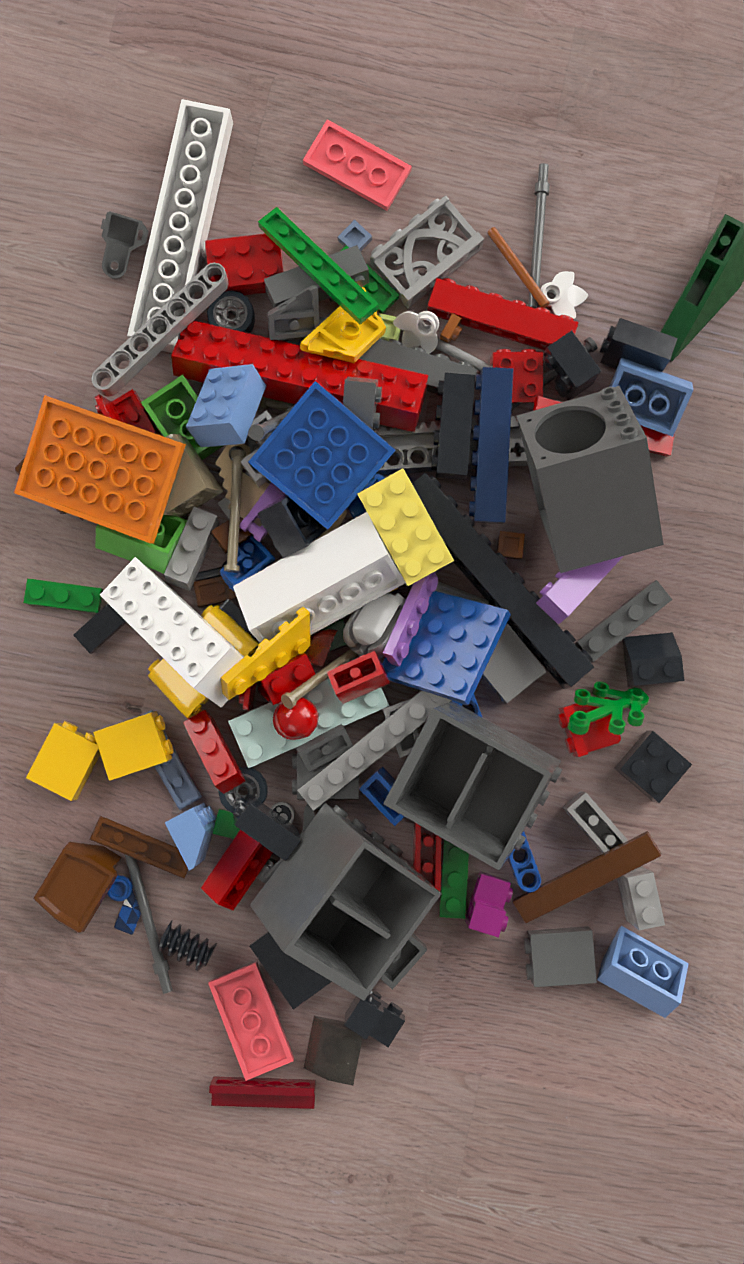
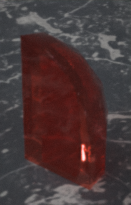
[304,628,338,668]

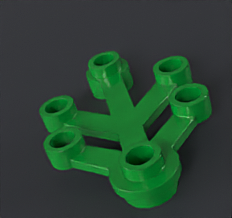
[568,682,649,735]

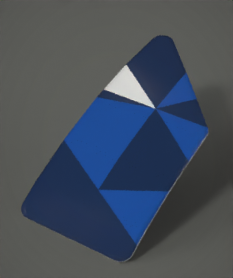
[114,890,141,935]

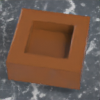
[440,313,462,344]
[497,531,525,560]

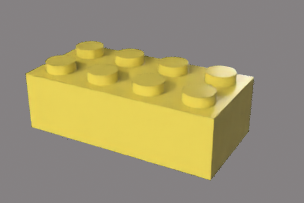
[357,468,454,586]

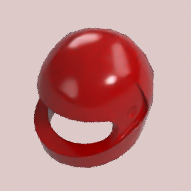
[273,697,319,740]

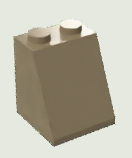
[164,434,224,517]

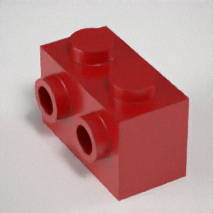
[327,651,390,704]

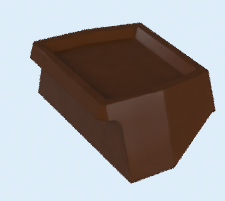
[33,842,122,933]

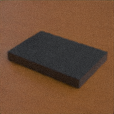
[249,932,332,1010]

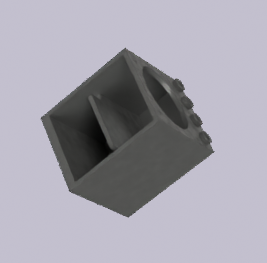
[517,386,664,573]
[384,701,563,870]
[250,803,441,1001]

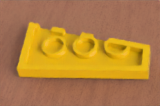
[220,607,310,700]

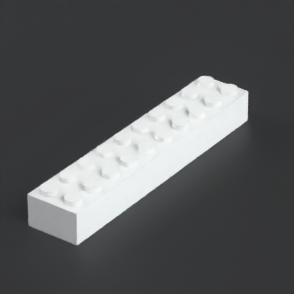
[127,99,233,353]

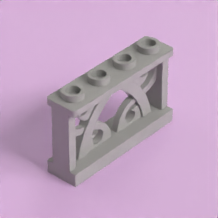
[370,196,484,309]

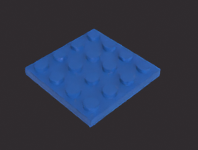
[248,381,395,529]
[382,591,511,705]

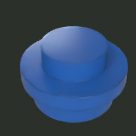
[107,875,133,901]

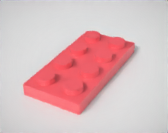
[303,119,412,211]
[208,962,294,1081]

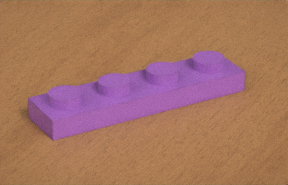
[383,572,438,666]

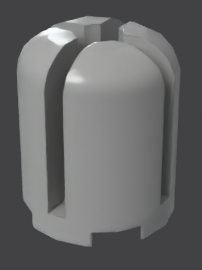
[343,593,406,659]

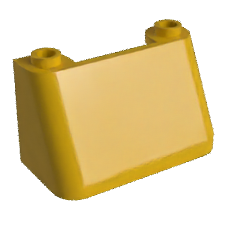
[148,605,259,719]

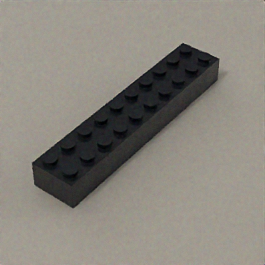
[412,473,594,689]

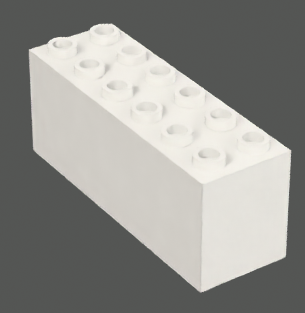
[233,512,406,643]
[100,557,244,707]

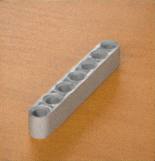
[91,262,229,397]

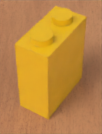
[93,711,174,781]
[26,721,100,801]

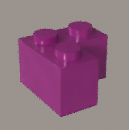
[465,871,513,938]

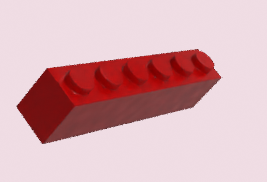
[427,278,579,351]

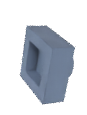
[338,220,372,252]

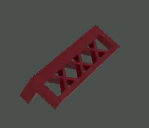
[209,1076,316,1109]

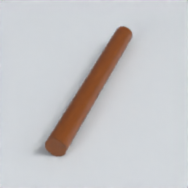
[487,227,550,308]

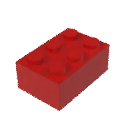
[205,234,284,295]

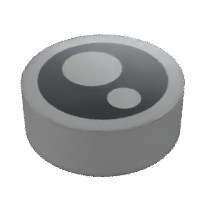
[271,802,295,823]

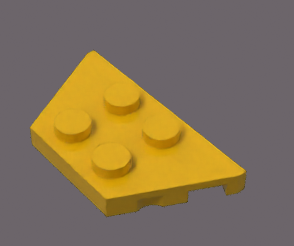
[300,287,386,363]

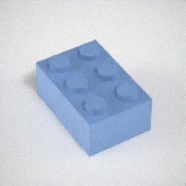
[609,358,693,437]
[186,364,266,447]

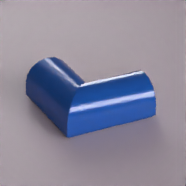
[220,536,275,591]

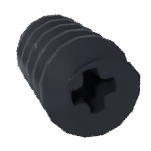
[159,920,217,971]

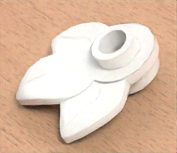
[541,271,588,319]
[393,311,439,354]

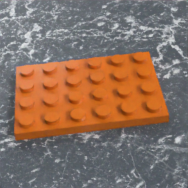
[14,395,186,544]

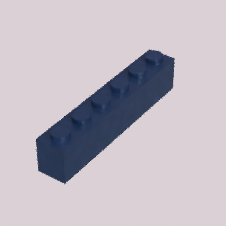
[469,367,513,524]

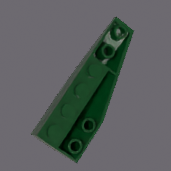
[660,214,744,362]

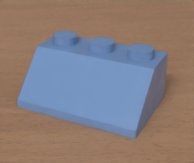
[165,803,216,870]
[597,926,689,1018]

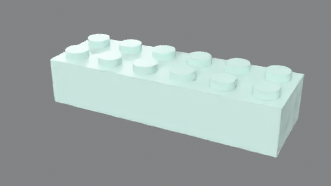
[228,678,389,768]

